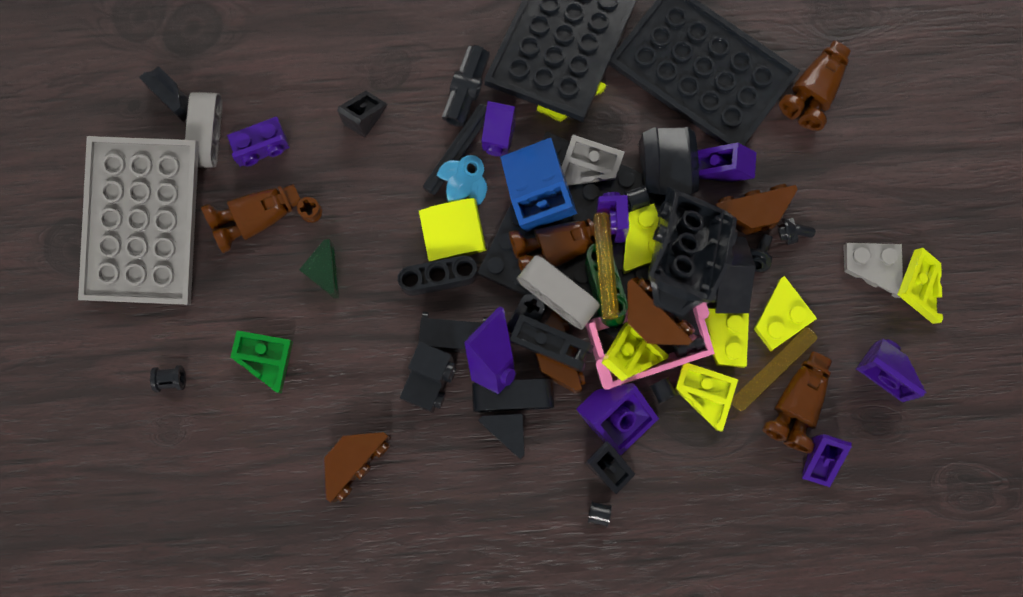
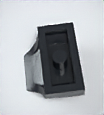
[139,66,189,122]

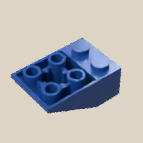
[500,138,578,232]

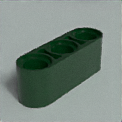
[585,243,628,328]

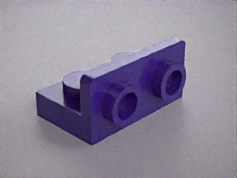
[227,116,290,167]
[596,192,629,243]

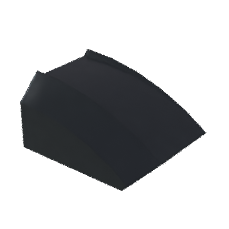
[638,126,699,195]

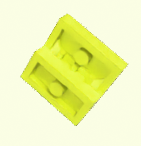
[419,198,486,262]

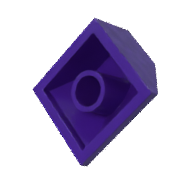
[464,307,515,394]
[856,339,926,402]
[576,383,659,456]

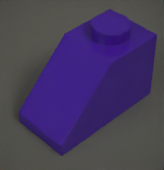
[482,101,515,156]
[698,143,757,182]

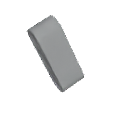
[185,92,222,168]
[517,256,600,329]

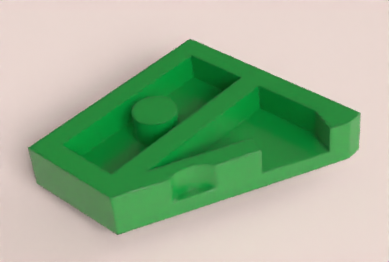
[231,330,293,394]

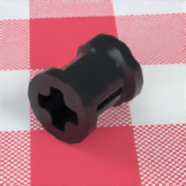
[150,365,186,392]

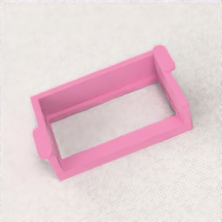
[585,303,715,389]

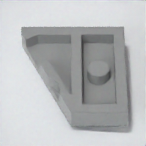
[562,135,625,186]
[843,243,903,298]

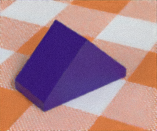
[802,434,852,487]

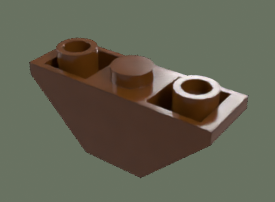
[715,184,798,235]
[628,277,697,345]
[535,310,585,394]
[324,432,391,503]

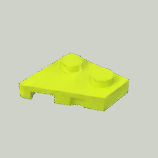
[754,276,817,351]
[705,308,749,368]
[601,322,669,381]
[675,363,738,432]

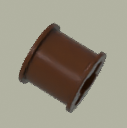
[297,197,322,223]

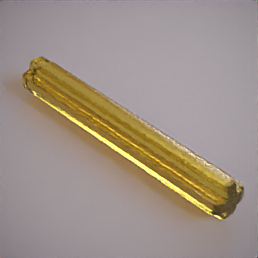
[593,212,619,320]
[731,327,818,412]

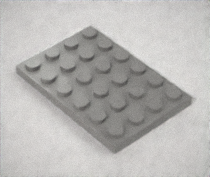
[78,136,199,305]

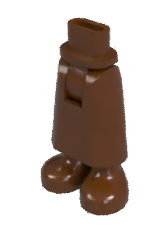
[779,41,851,131]
[201,184,301,253]
[509,218,610,272]
[762,351,832,453]

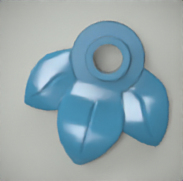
[437,155,487,205]

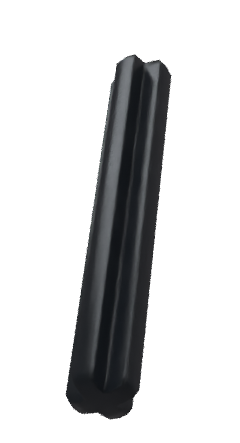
[423,104,487,195]

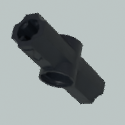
[442,45,490,127]

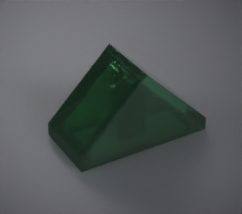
[299,239,339,299]

